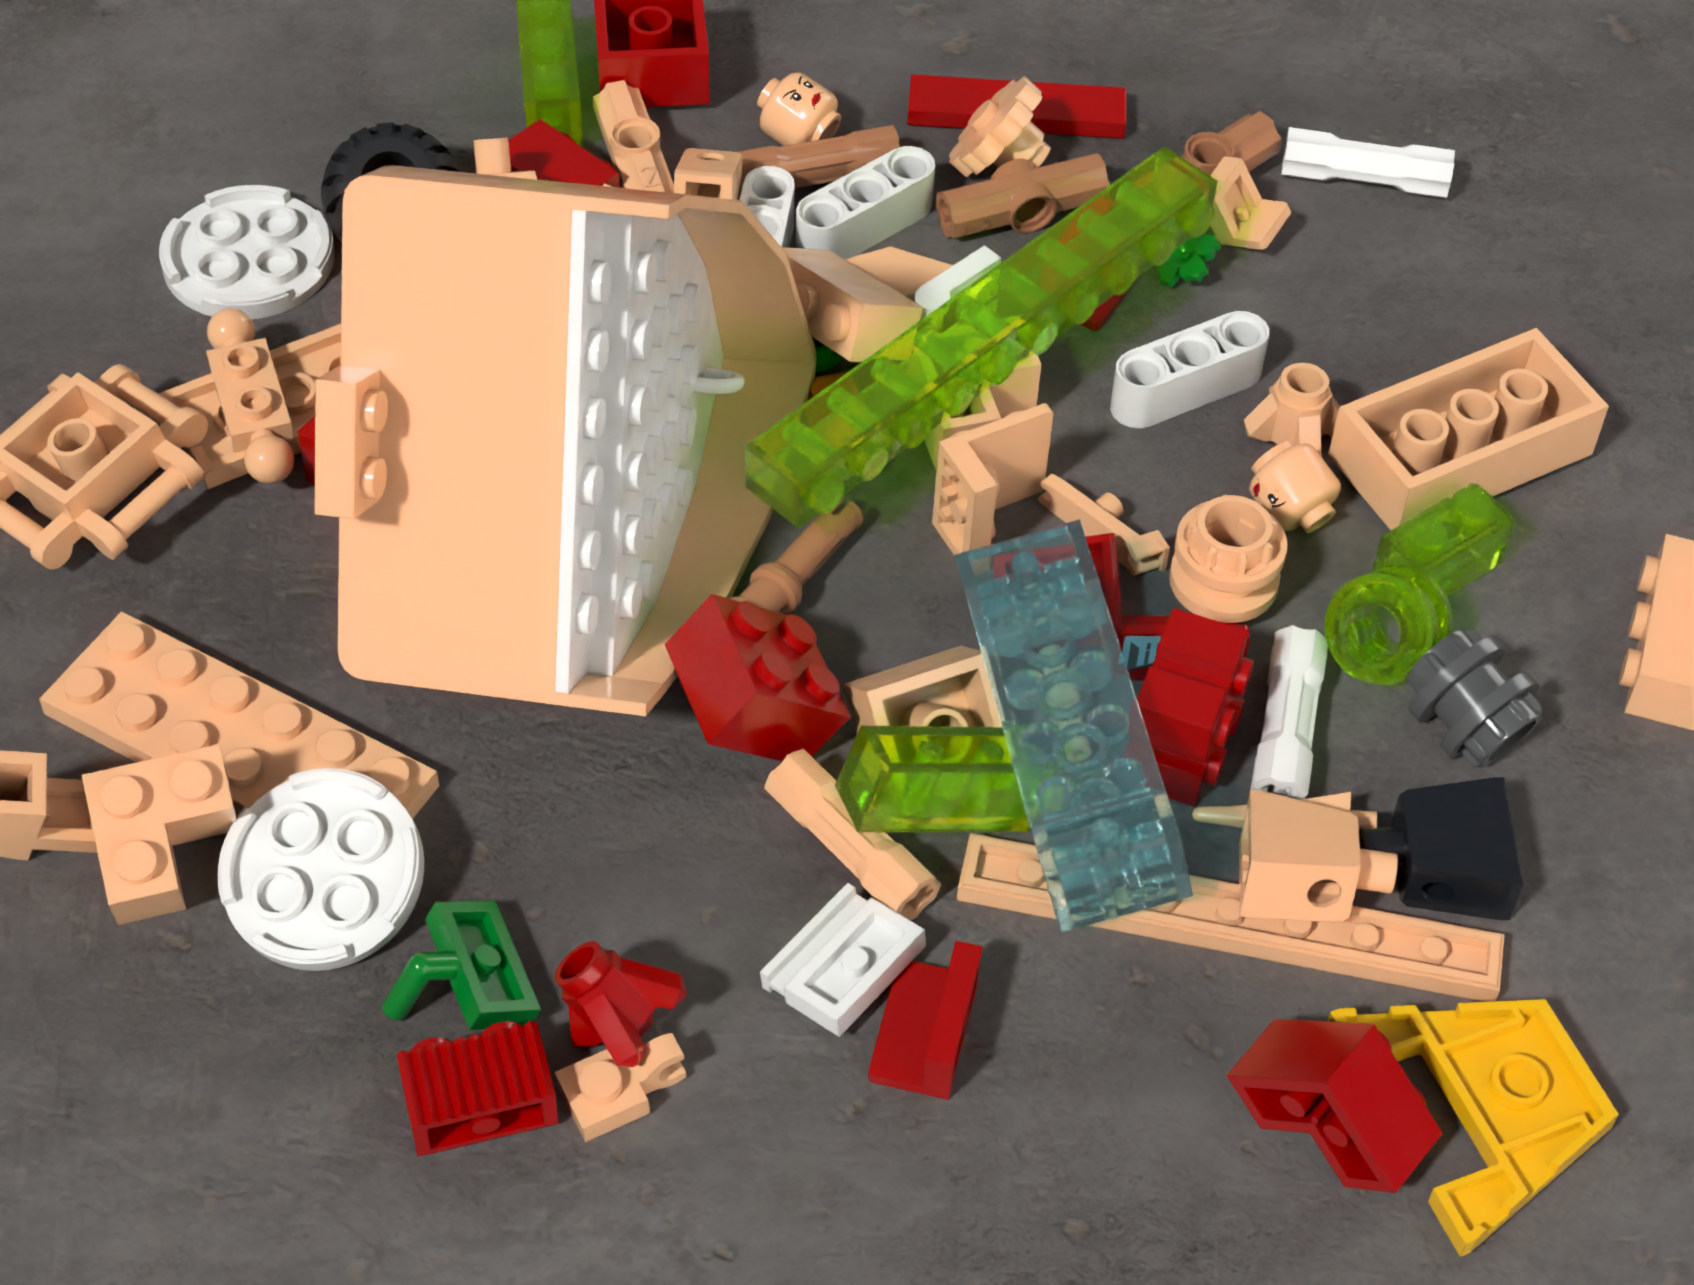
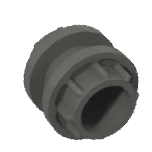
[1405,629,1543,767]

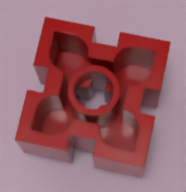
[1120,608,1254,807]

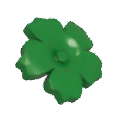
[1155,226,1222,288]

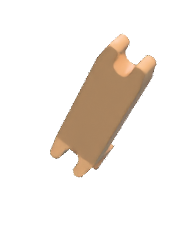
[1038,474,1170,576]

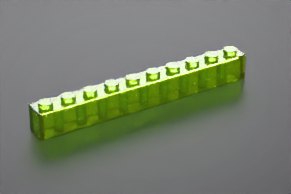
[746,146,1218,529]

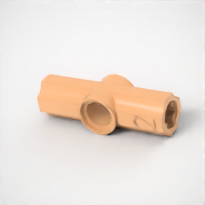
[593,80,674,193]

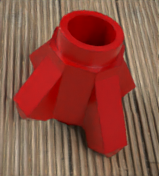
[555,941,687,1067]

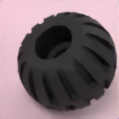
[321,122,460,241]

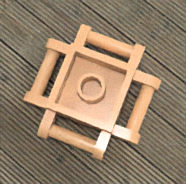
[0,364,208,570]

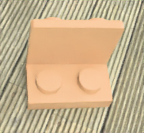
[932,403,1054,574]

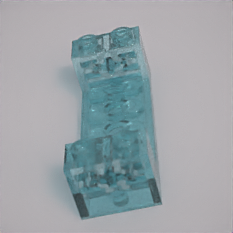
[954,519,1193,933]

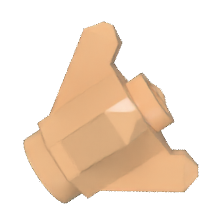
[1244,363,1340,457]

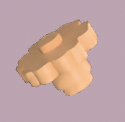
[949,76,1051,177]

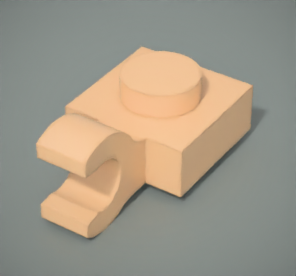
[555,1033,687,1142]

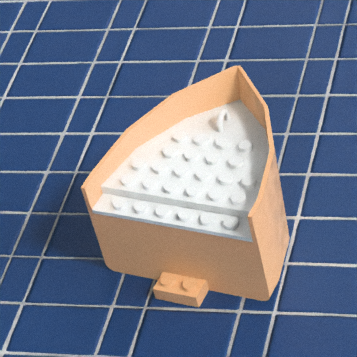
[315,165,817,717]

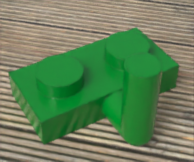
[382,901,541,1030]

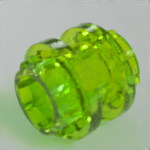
[1325,565,1453,685]

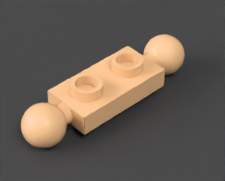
[206,308,294,484]

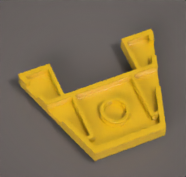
[1327,999,1619,1257]

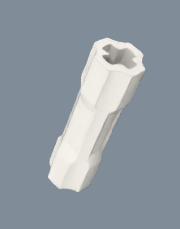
[1281,127,1455,199]
[1251,625,1329,800]

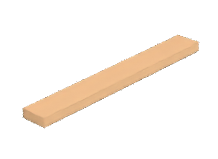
[957,833,1504,1002]

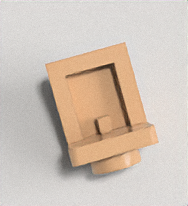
[1196,156,1291,250]

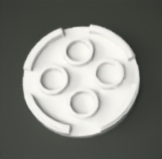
[159,185,335,320]
[218,768,424,971]

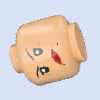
[757,72,842,146]
[1249,440,1341,534]

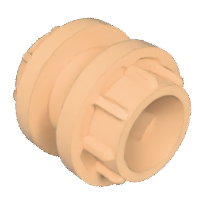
[1169,494,1287,623]

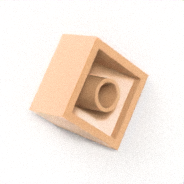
[843,646,1020,817]

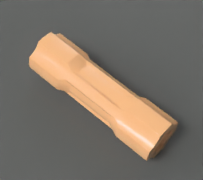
[764,749,941,921]

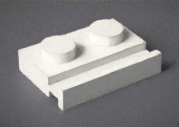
[760,883,926,1037]

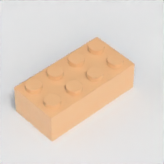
[1328,328,1609,537]

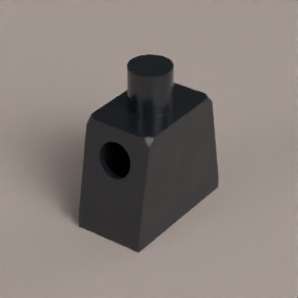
[1359,777,1524,920]

